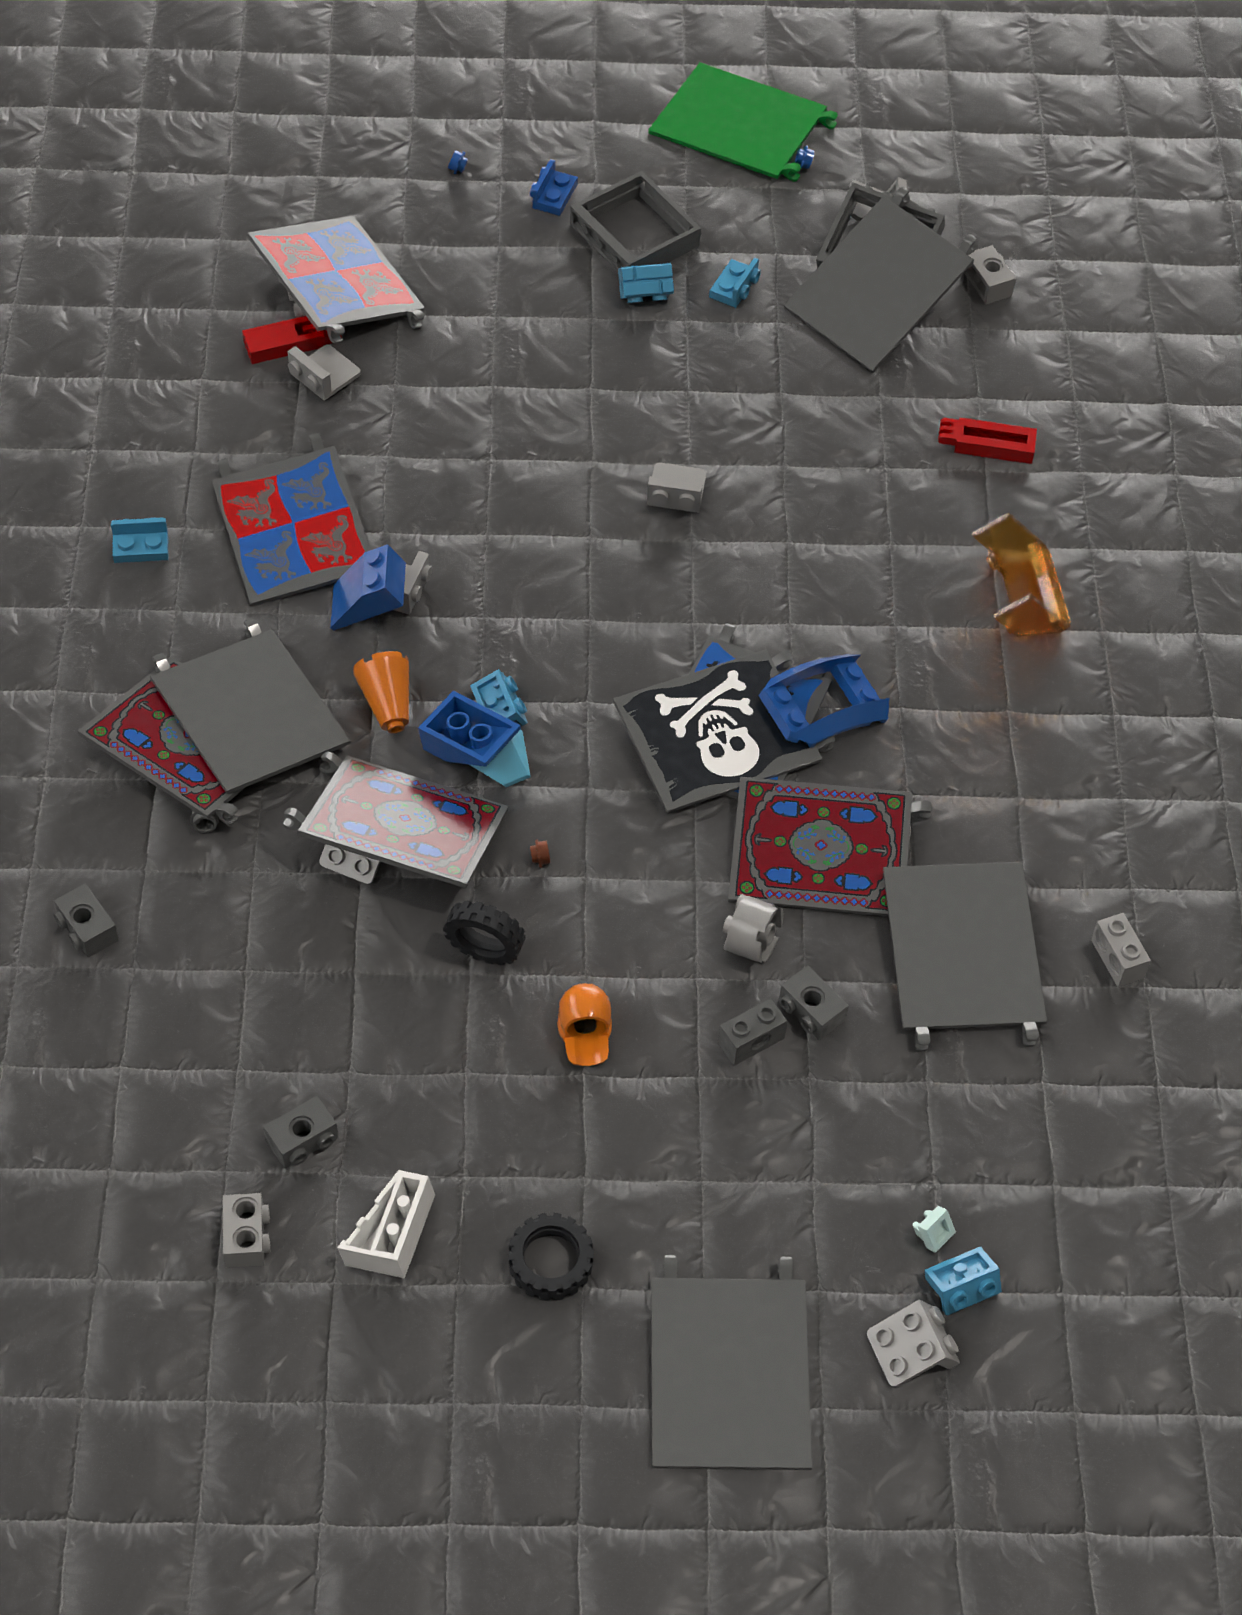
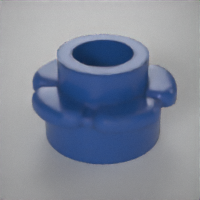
[795,146,814,169]
[448,150,468,174]

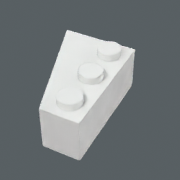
[337,1170,435,1278]

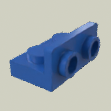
[530,159,578,216]

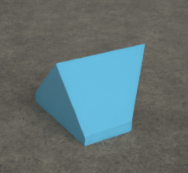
[470,729,531,787]

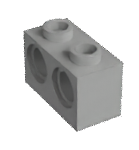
[1091,913,1151,987]
[223,1193,270,1268]

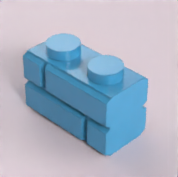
[618,263,674,303]

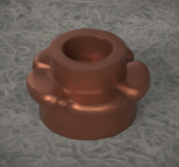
[530,839,551,868]

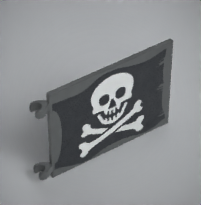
[613,649,835,813]

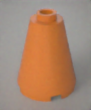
[353,651,409,733]

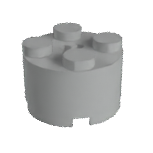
[723,894,784,963]

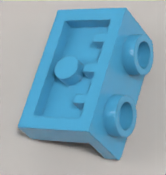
[709,257,761,308]
[111,518,169,563]
[470,669,528,726]
[924,1246,1002,1315]

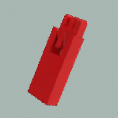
[242,316,342,364]
[938,417,1037,464]

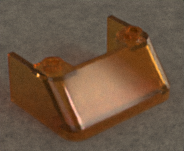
[972,512,1071,637]

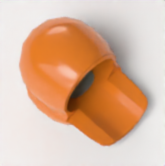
[557,983,612,1066]

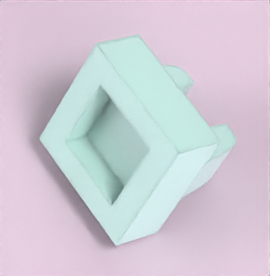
[912,1206,956,1253]

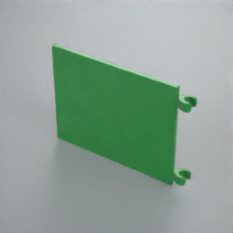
[648,62,838,182]

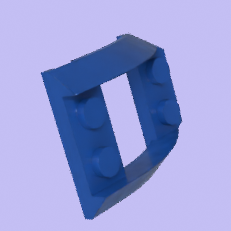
[758,654,889,748]

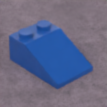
[330,544,406,631]
[418,691,521,767]

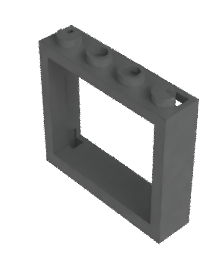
[570,171,701,272]
[816,182,945,268]

